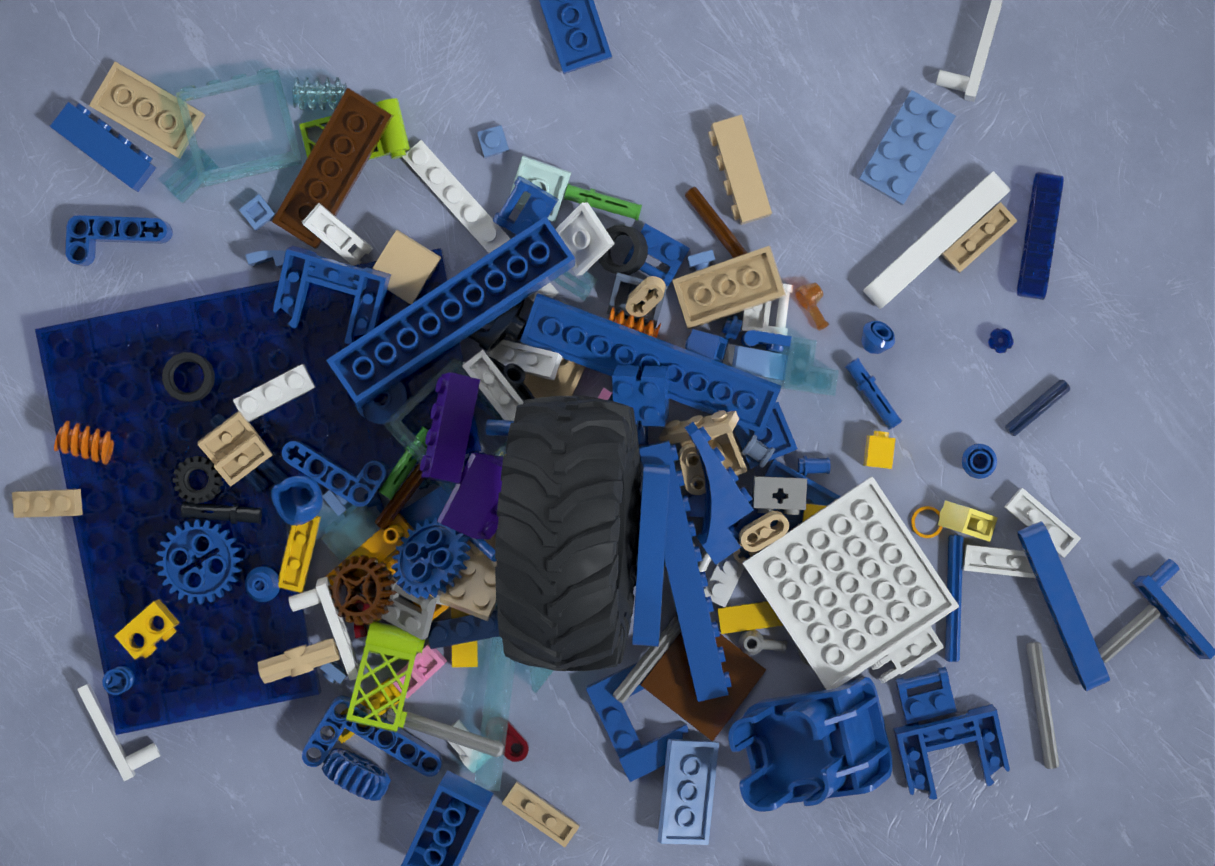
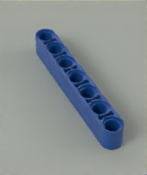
[632,463,670,647]
[1017,521,1110,692]

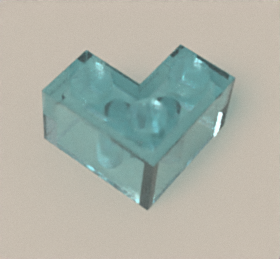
[781,337,839,396]

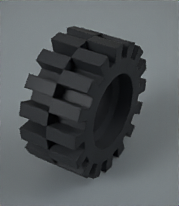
[173,456,224,503]

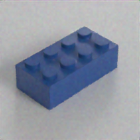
[401,770,494,866]

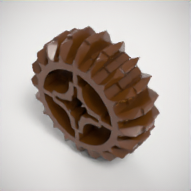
[328,555,397,625]

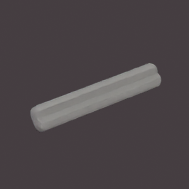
[1098,605,1160,663]

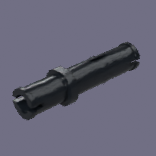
[181,501,262,524]

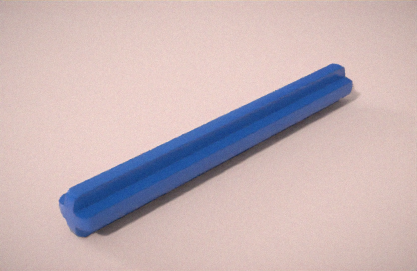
[945,535,963,662]

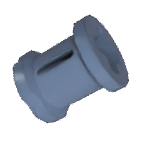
[741,435,775,468]

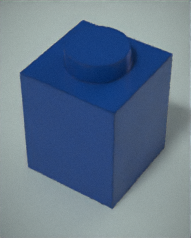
[685,329,729,363]

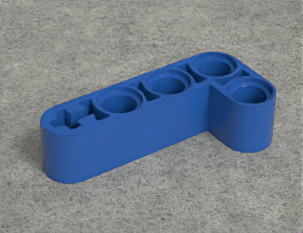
[65,215,173,267]
[282,441,388,507]

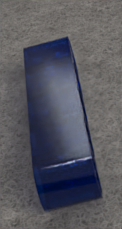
[1017,172,1064,300]

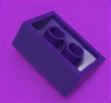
[437,453,504,540]

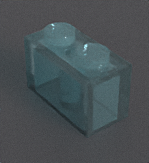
[321,505,381,561]

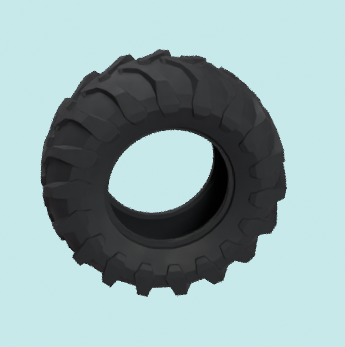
[495,395,641,671]

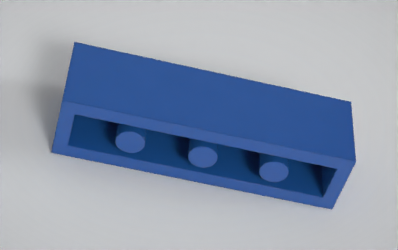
[50,102,157,192]

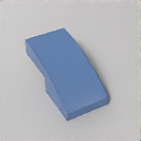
[245,250,286,269]
[732,346,786,380]

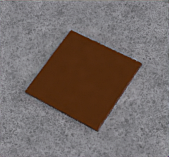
[640,632,766,742]

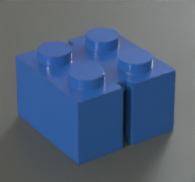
[612,365,669,426]

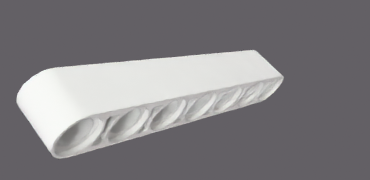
[863,171,1011,309]

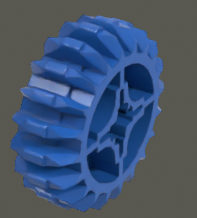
[321,748,391,801]

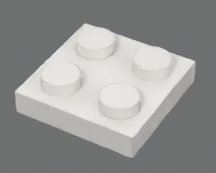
[555,203,615,276]

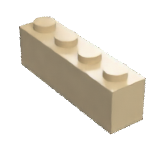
[708,115,772,225]

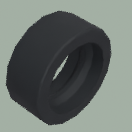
[598,225,648,275]
[162,352,215,402]

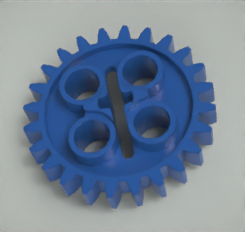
[391,517,471,599]
[156,519,243,604]

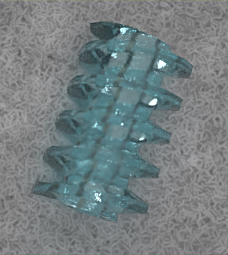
[292,77,347,110]

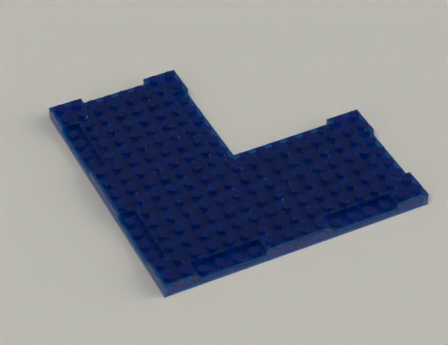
[35,248,483,735]

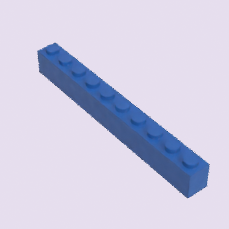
[639,440,732,702]

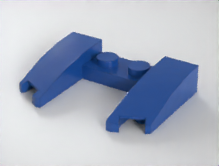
[273,245,391,344]
[586,662,688,782]
[893,704,1010,800]

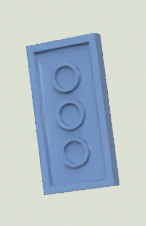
[858,90,956,205]
[657,739,719,845]

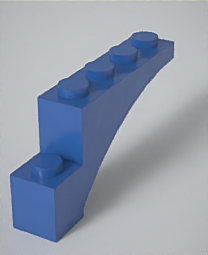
[684,422,754,565]

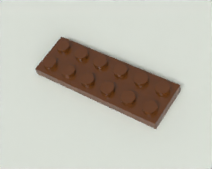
[272,88,394,249]

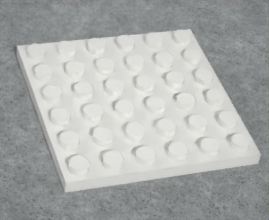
[742,476,959,690]

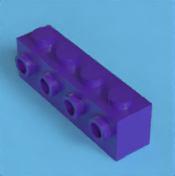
[420,372,480,484]

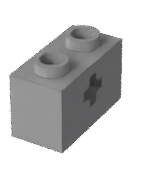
[752,476,807,515]

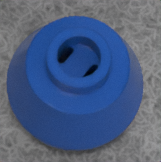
[861,321,895,354]
[962,444,997,479]
[245,566,280,602]

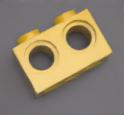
[115,599,180,659]

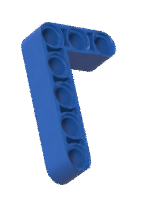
[302,695,441,777]

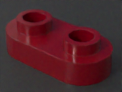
[486,716,529,762]

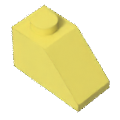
[937,500,998,542]

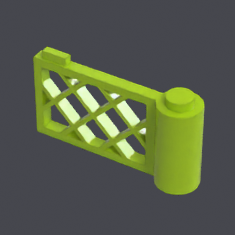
[299,98,410,160]
[346,621,425,732]

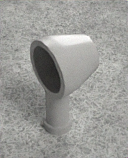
[738,630,787,655]

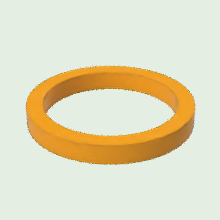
[911,506,943,538]

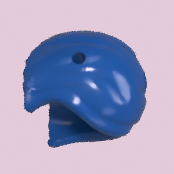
[271,475,323,526]

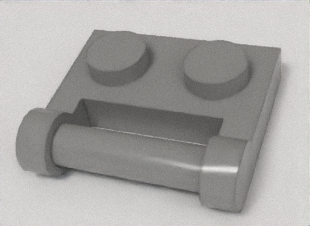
[382,577,436,640]

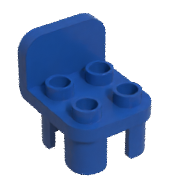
[728,677,892,812]

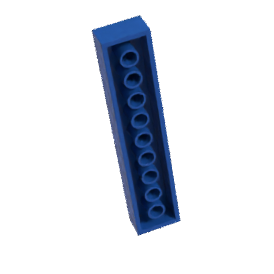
[326,216,576,409]

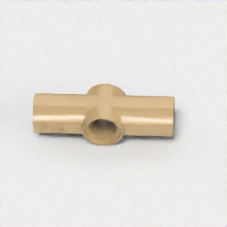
[258,638,340,684]

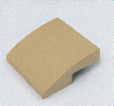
[373,230,441,304]
[198,410,272,487]

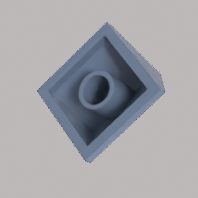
[607,272,668,327]

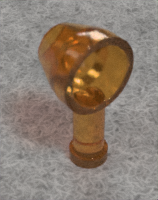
[795,282,829,331]

